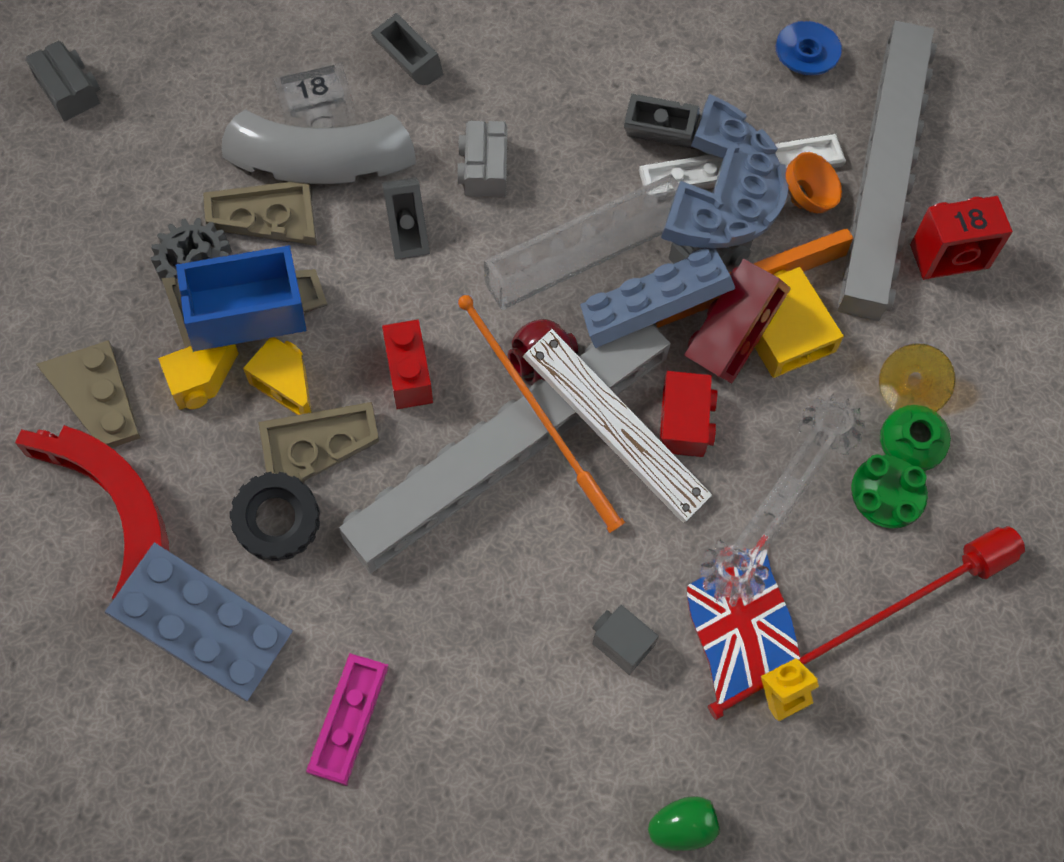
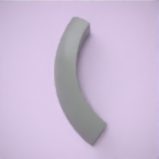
[222,109,416,184]

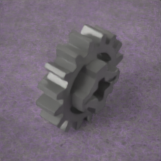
[151,218,232,281]

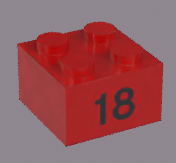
[910,196,1013,280]

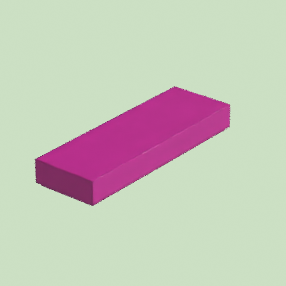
[306,653,389,786]

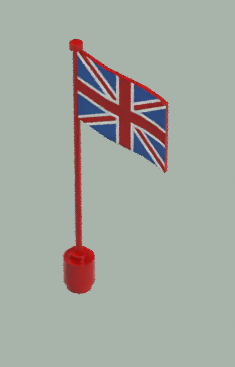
[687,526,1025,720]

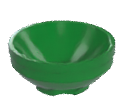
[880,405,951,471]

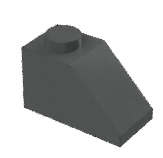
[382,177,430,259]

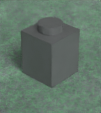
[592,605,659,675]

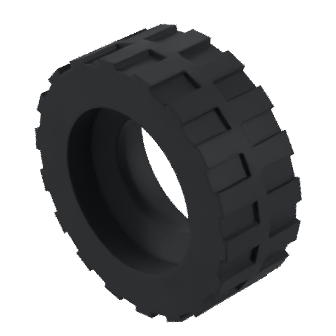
[229,472,320,561]

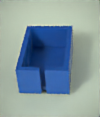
[176,245,307,352]

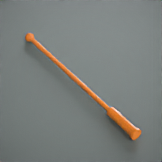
[458,295,625,533]

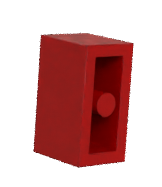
[382,319,433,409]
[660,371,718,457]

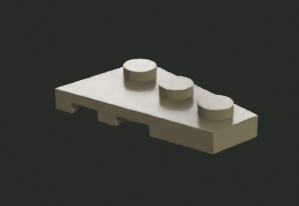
[203,182,317,246]
[36,340,140,448]

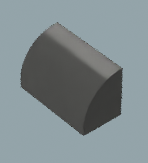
[371,13,444,85]

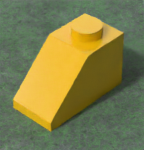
[243,337,312,415]
[158,344,239,410]

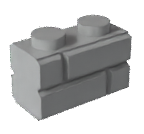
[458,121,507,197]

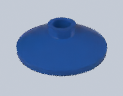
[775,21,842,75]

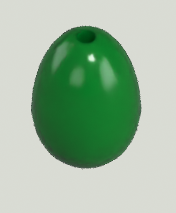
[648,796,720,851]

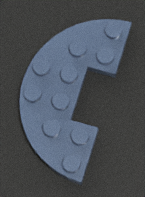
[661,94,789,248]

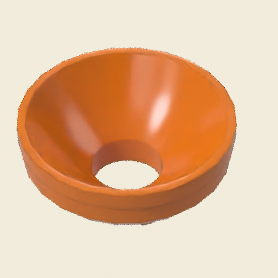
[786,152,842,213]

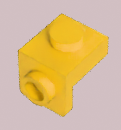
[761,658,819,722]

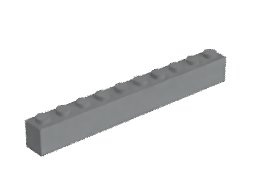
[837,20,937,321]
[339,324,671,574]

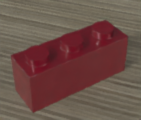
[684,259,791,384]

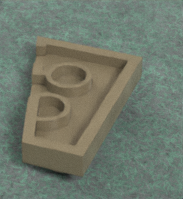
[258,402,379,482]

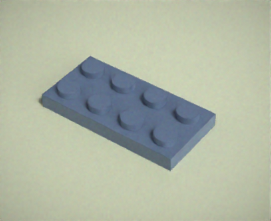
[580,248,735,348]
[105,542,293,702]

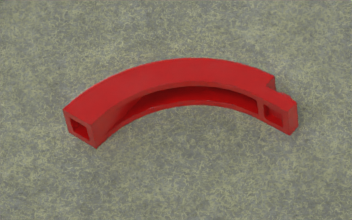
[15,425,170,599]

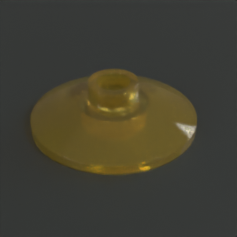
[879,343,956,412]

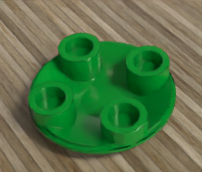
[851,454,928,529]

